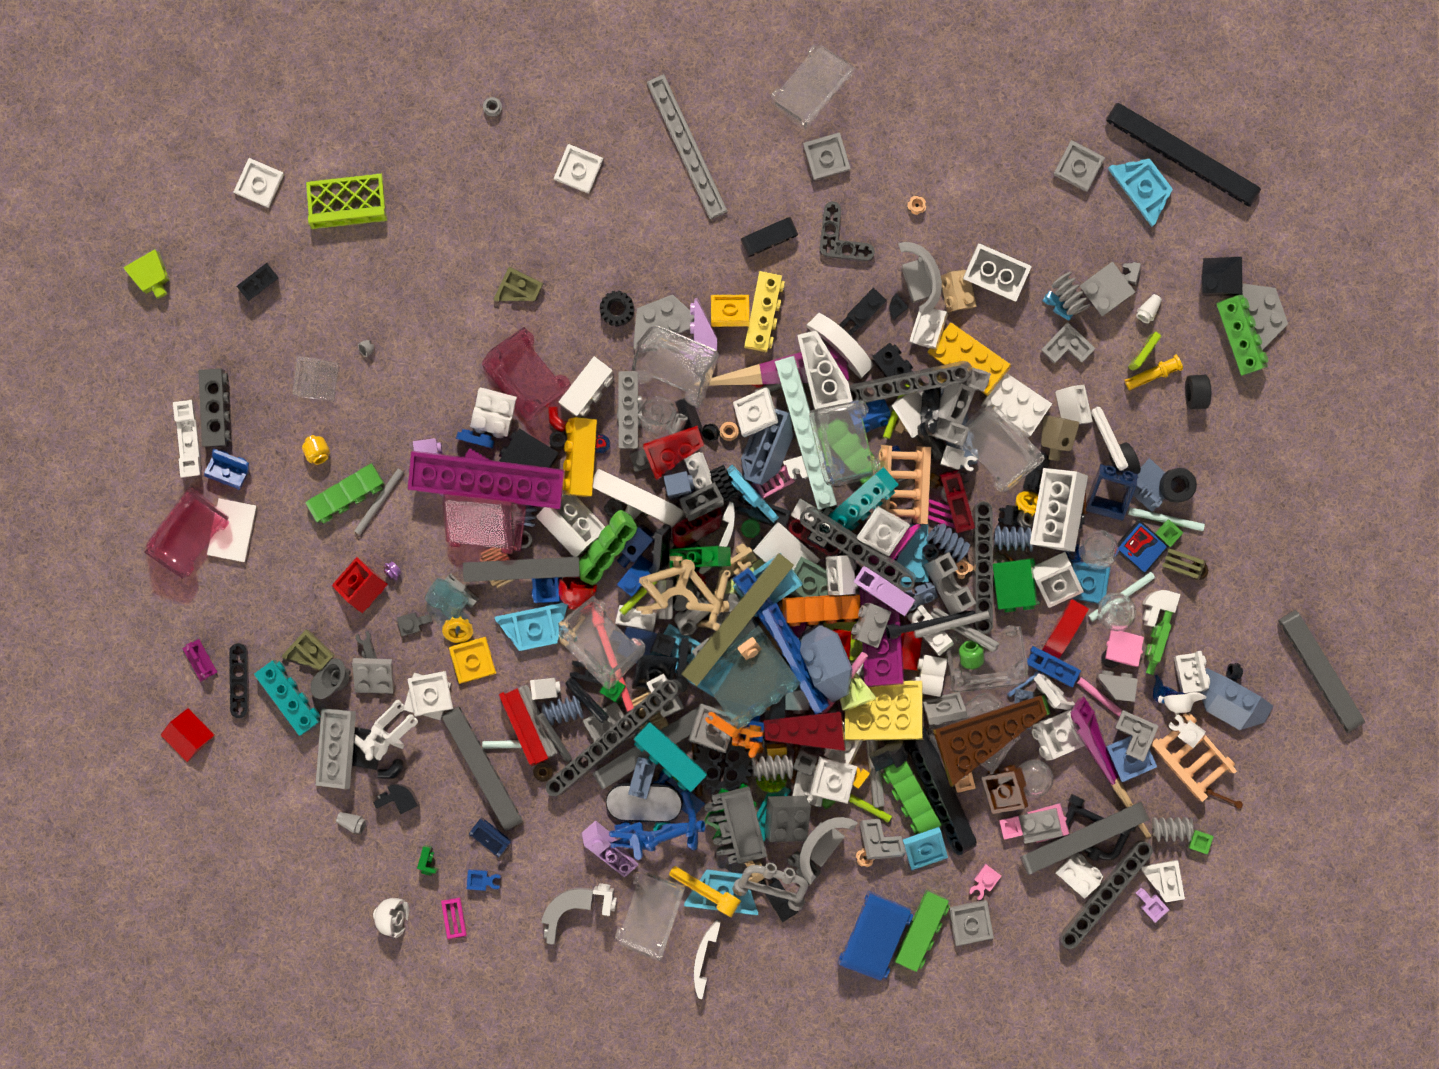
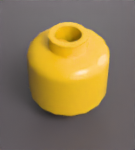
[302,435,330,465]

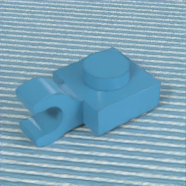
[1042,291,1073,321]

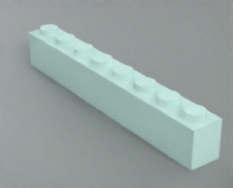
[775,356,837,510]

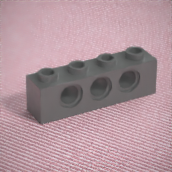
[198,369,231,448]

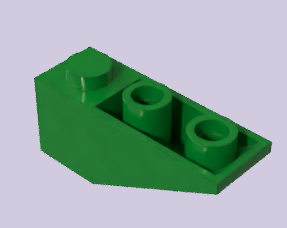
[669,546,731,568]

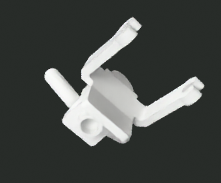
[354,700,418,761]

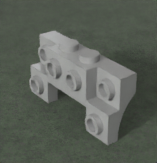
[928,362,991,446]

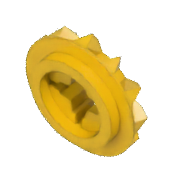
[1015,491,1038,516]
[442,616,473,643]

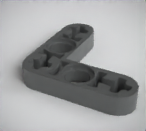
[820,201,875,261]

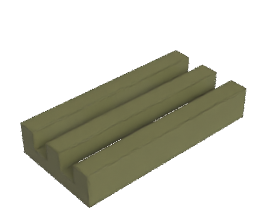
[1162,549,1206,580]

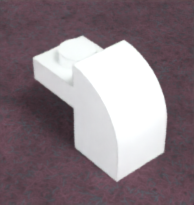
[1142,590,1180,627]

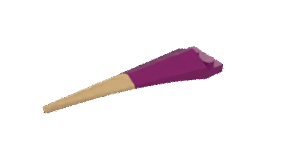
[695,345,849,386]
[1070,696,1151,839]

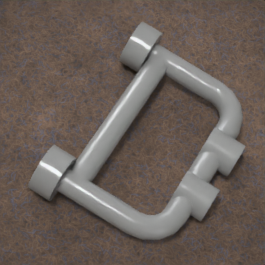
[732,863,808,911]

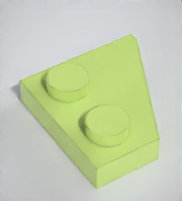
[840,672,876,711]

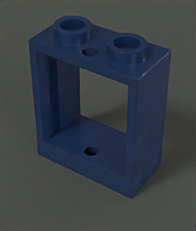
[1086,464,1138,521]

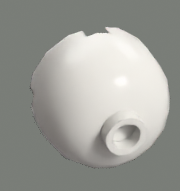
[373,898,409,938]

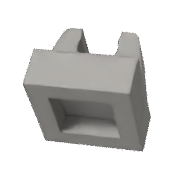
[1123,262,1141,286]

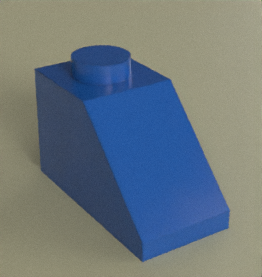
[617,555,653,597]

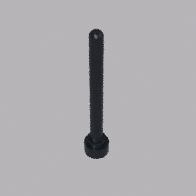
[885,610,975,640]

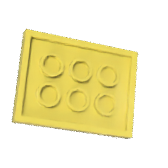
[845,681,923,741]

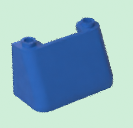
[838,890,913,981]

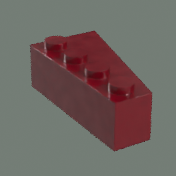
[763,712,846,751]

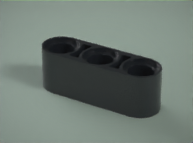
[740,217,799,257]

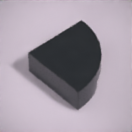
[889,293,909,320]

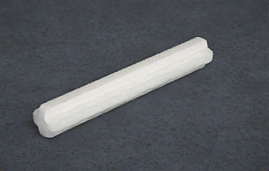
[1091,407,1128,471]

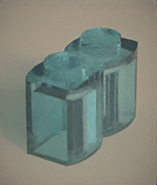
[425,578,469,619]

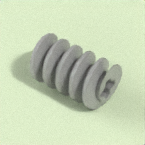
[1052,272,1090,315]
[752,754,793,781]
[1151,817,1193,842]

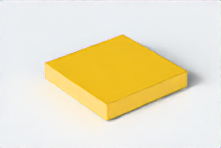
[711,295,750,327]
[449,637,496,684]

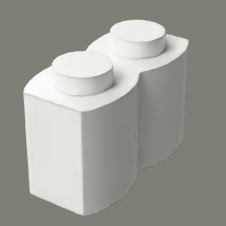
[914,654,947,697]

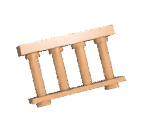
[879,445,931,524]
[1151,713,1237,802]

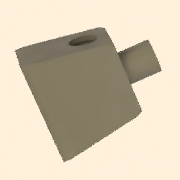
[1041,415,1079,461]

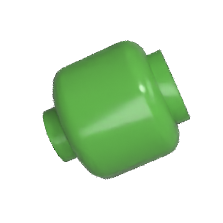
[959,640,985,670]

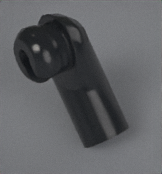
[378,759,404,779]

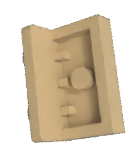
[941,270,977,313]

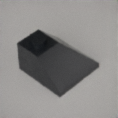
[1202,257,1243,296]

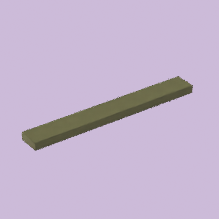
[681,553,794,686]

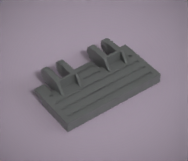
[705,786,767,864]

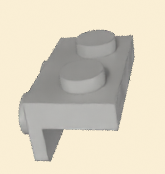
[851,603,891,648]

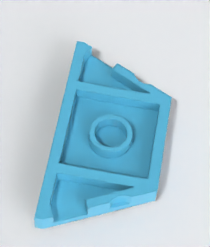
[1108,159,1173,227]
[727,464,779,523]
[494,603,568,651]
[684,869,758,915]

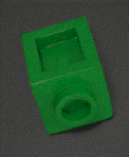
[600,676,626,704]
[417,845,439,876]

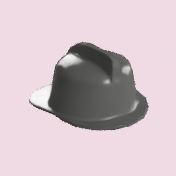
[311,658,351,699]

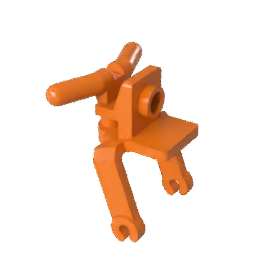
[705,709,765,758]

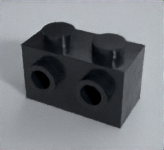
[871,343,913,381]

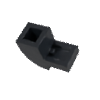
[868,740,909,772]
[373,784,420,815]

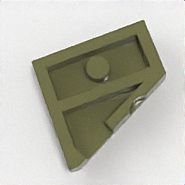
[493,267,544,301]
[281,629,335,670]

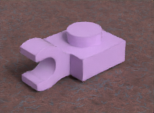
[1136,888,1169,923]

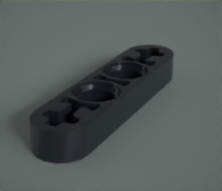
[229,643,249,718]

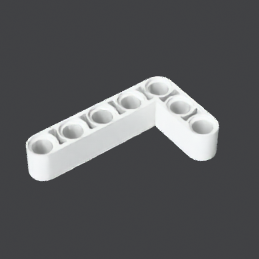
[592,469,687,527]

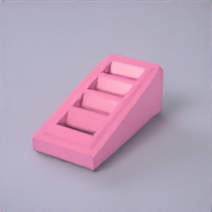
[751,466,795,499]

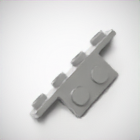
[618,371,641,449]

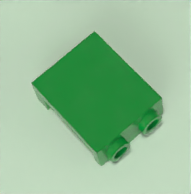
[993,559,1040,613]

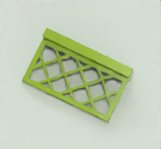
[306,173,387,229]

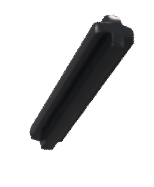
[565,677,609,724]

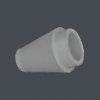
[336,812,367,834]

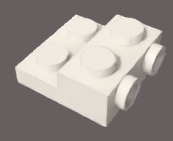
[470,387,517,438]
[1032,710,1085,761]

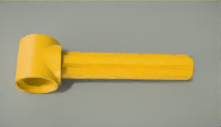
[669,866,741,918]

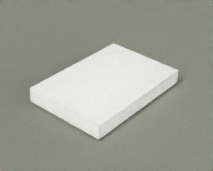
[207,498,257,562]
[753,522,820,570]

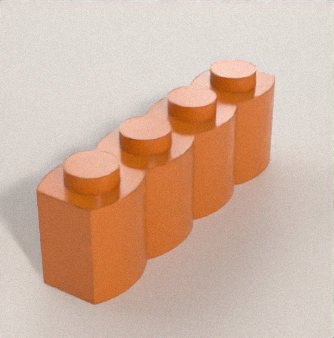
[782,594,860,626]

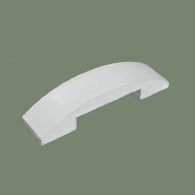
[806,313,874,379]
[173,400,201,478]
[699,502,735,574]
[694,920,720,999]

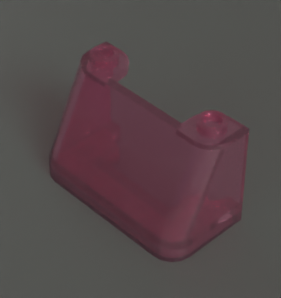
[482,327,571,421]
[144,486,230,579]
[442,494,526,554]

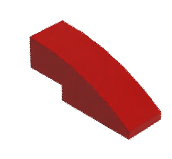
[1042,599,1089,659]

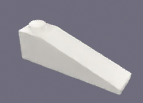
[797,331,853,410]

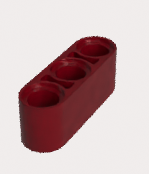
[672,508,721,548]
[789,519,839,556]

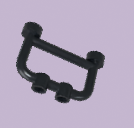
[1061,794,1138,861]

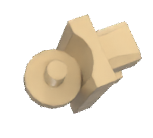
[722,543,757,577]

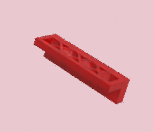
[499,688,549,767]

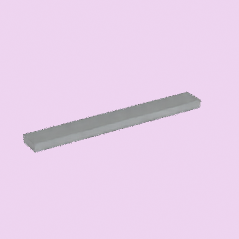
[647,74,727,220]

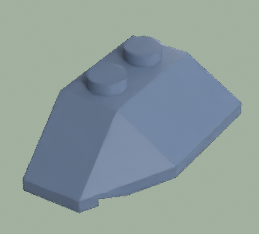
[741,408,793,485]
[800,624,853,702]
[1200,668,1273,730]

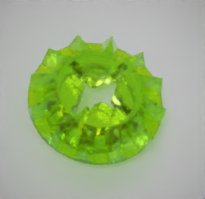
[756,774,787,793]

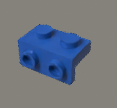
[847,399,891,435]
[204,449,249,490]
[532,577,562,603]

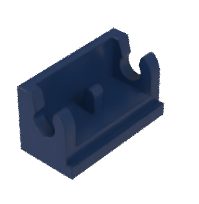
[469,817,512,858]

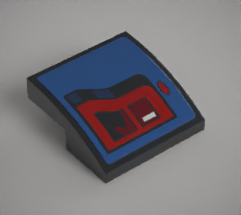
[1113,520,1169,575]

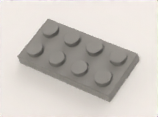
[315,708,356,789]

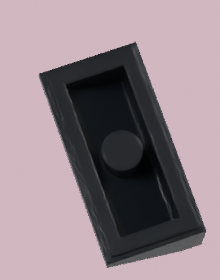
[675,397,703,434]

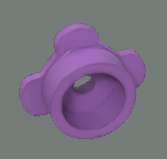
[384,561,401,581]

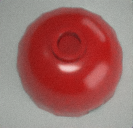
[558,577,597,610]

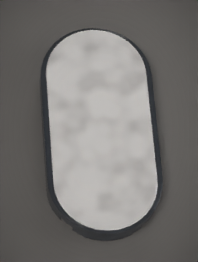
[606,782,683,823]

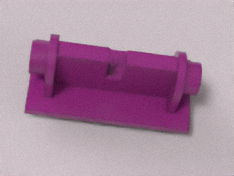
[182,639,218,682]

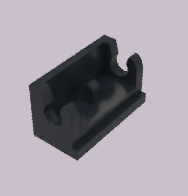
[236,262,279,301]

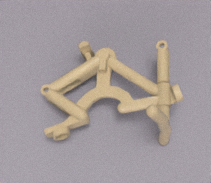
[636,556,731,631]

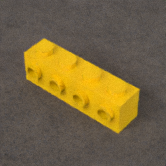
[563,417,597,497]

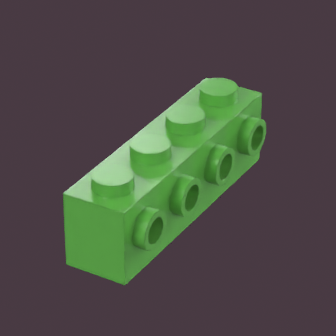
[1216,295,1268,376]

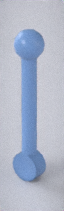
[1007,671,1041,697]

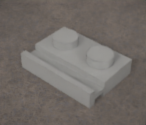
[1019,808,1063,844]

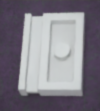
[910,309,948,349]

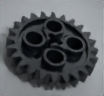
[693,737,752,794]

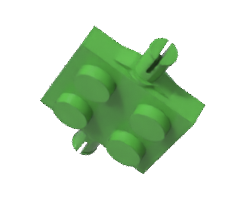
[1145,610,1173,675]

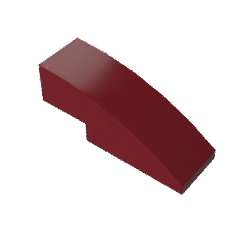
[940,469,975,533]

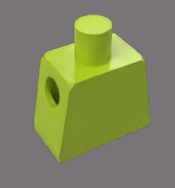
[123,249,170,299]

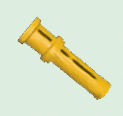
[1124,354,1183,391]

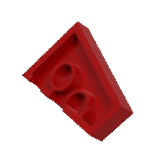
[643,426,704,480]

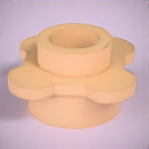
[955,557,973,579]

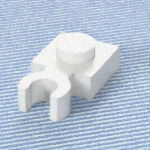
[940,445,977,471]
[1169,715,1206,748]

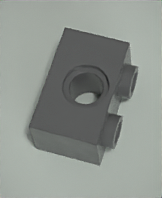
[680,482,724,522]

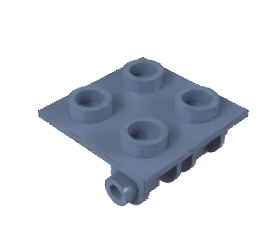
[1124,458,1177,512]

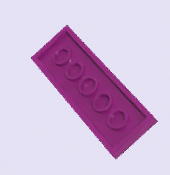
[858,569,904,687]

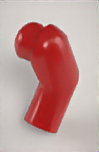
[548,407,567,432]

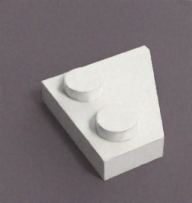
[1033,674,1075,710]
[1141,860,1185,902]

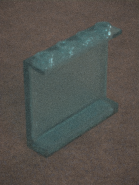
[703,626,801,729]

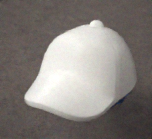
[1153,675,1207,715]

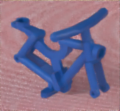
[609,790,705,860]

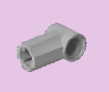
[674,598,710,636]

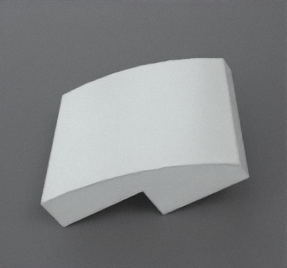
[892,391,922,438]

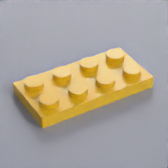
[927,323,1012,396]

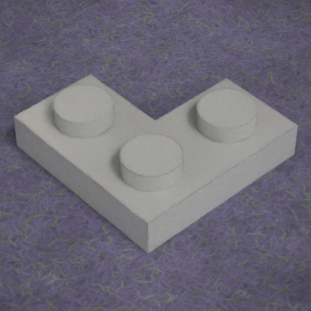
[1040,322,1095,363]
[1115,710,1159,762]
[860,819,905,860]

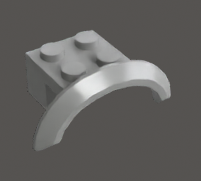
[898,242,942,316]
[800,817,858,884]

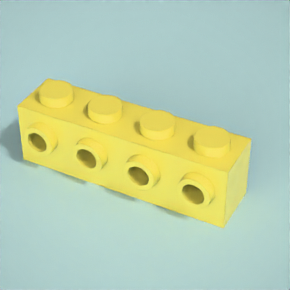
[744,271,785,352]

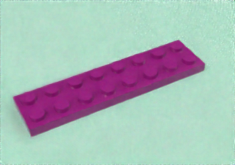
[408,451,565,509]

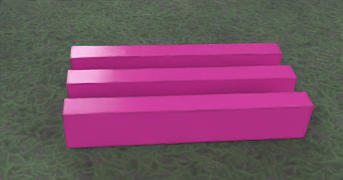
[928,499,955,529]
[441,897,467,939]

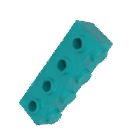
[828,467,899,531]
[254,660,321,736]
[634,720,707,792]

